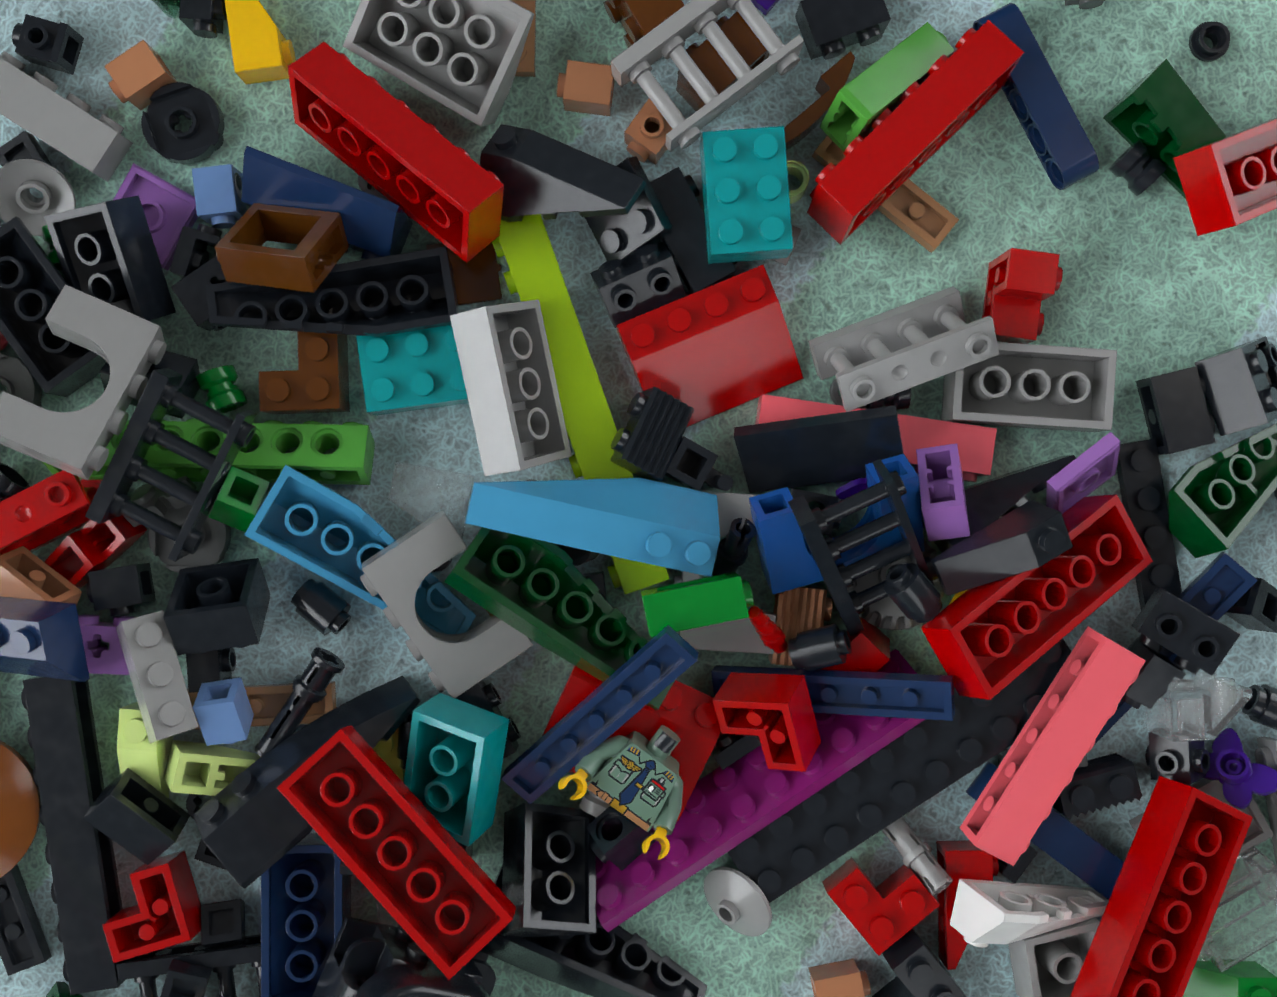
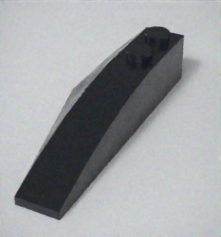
[205,247,458,337]
[193,676,421,889]
[480,864,707,997]

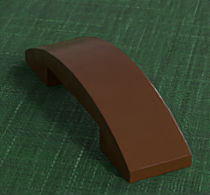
[784,51,855,150]

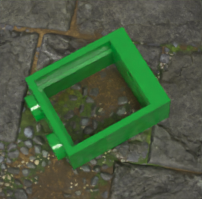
[641,572,754,637]

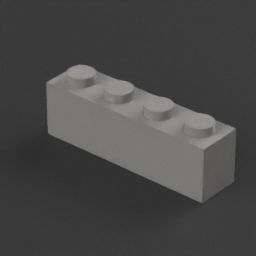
[0,50,133,182]

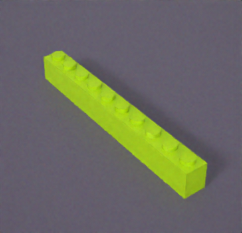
[492,214,670,595]

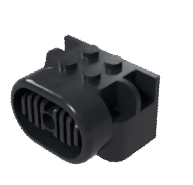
[312,916,496,997]

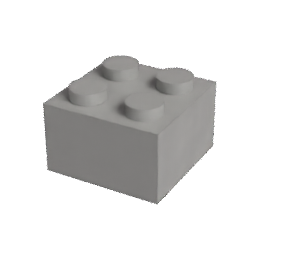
[1008,918,1100,997]

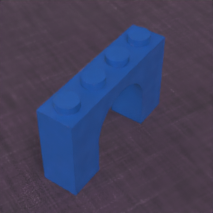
[749,454,925,595]

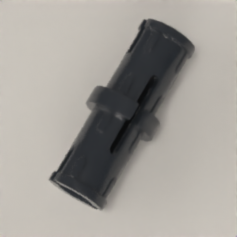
[712,518,756,576]

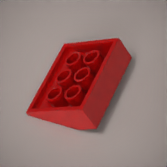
[616,264,804,427]
[542,665,721,821]

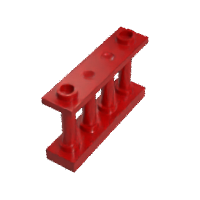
[0,470,102,555]

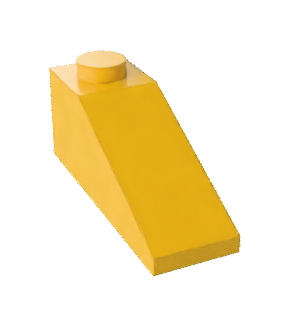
[225,0,296,85]

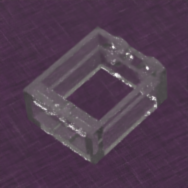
[1198,846,1277,973]

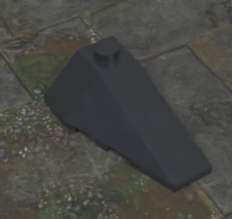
[480,124,647,222]
[921,455,1076,553]

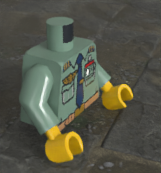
[558,725,684,860]

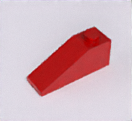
[936,840,999,970]

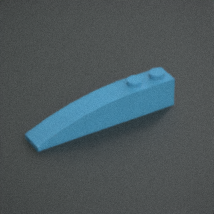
[244,465,476,634]
[465,478,720,577]

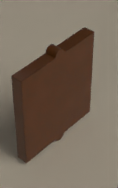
[426,242,502,305]

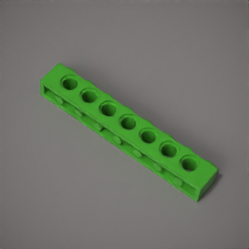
[41,418,375,485]

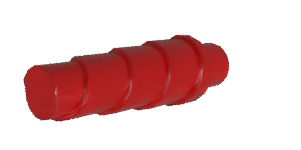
[748,606,788,654]

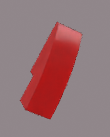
[44,515,147,589]

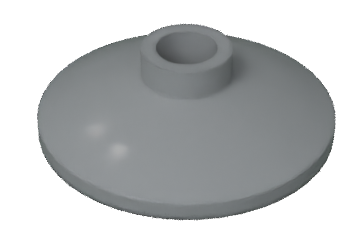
[0,159,76,236]
[704,867,772,937]

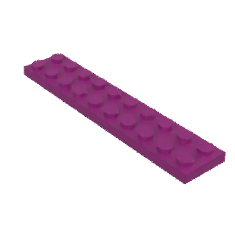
[596,649,925,932]

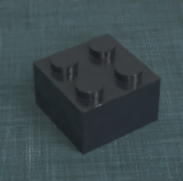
[163,558,270,655]

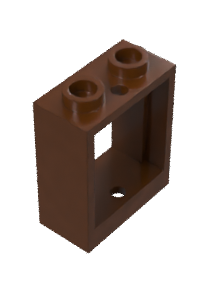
[215,203,349,293]

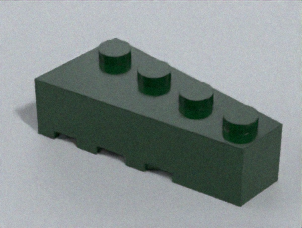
[1103,59,1226,199]

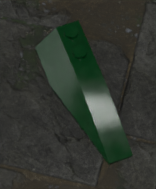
[444,527,675,710]

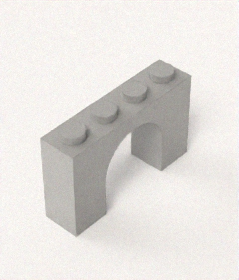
[0,284,167,480]
[674,491,776,654]
[360,510,533,698]

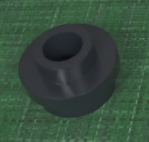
[1189,21,1230,62]

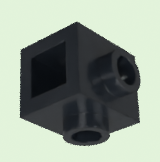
[1145,727,1210,786]

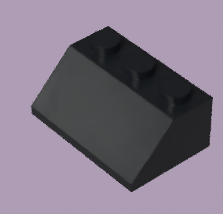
[44,195,176,321]
[501,802,596,937]

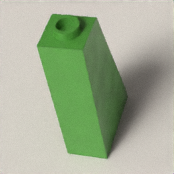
[819,22,955,152]

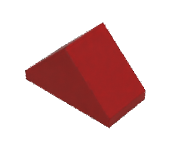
[818,616,890,672]

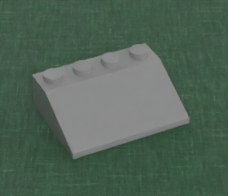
[343,0,534,126]

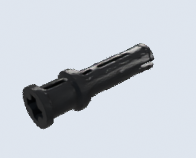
[254,647,345,757]

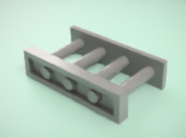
[611,0,804,152]
[808,286,999,412]

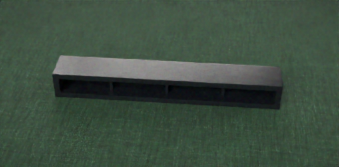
[21,676,126,995]

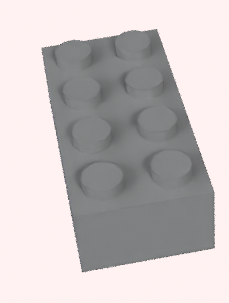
[450,300,572,476]
[941,342,1117,433]

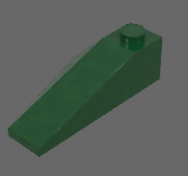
[1168,423,1277,558]

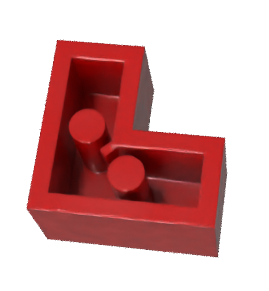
[982,248,1063,344]
[712,672,821,772]
[102,850,201,963]
[822,857,940,956]

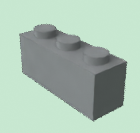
[116,610,198,743]

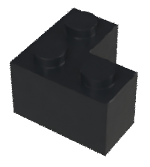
[872,928,967,997]

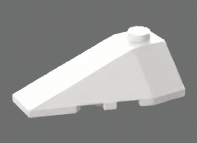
[950,879,1109,948]

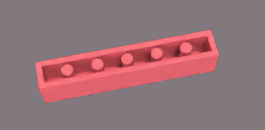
[755,394,997,482]
[959,626,1146,866]

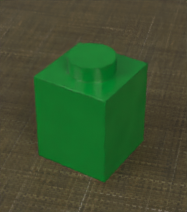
[209,466,270,532]

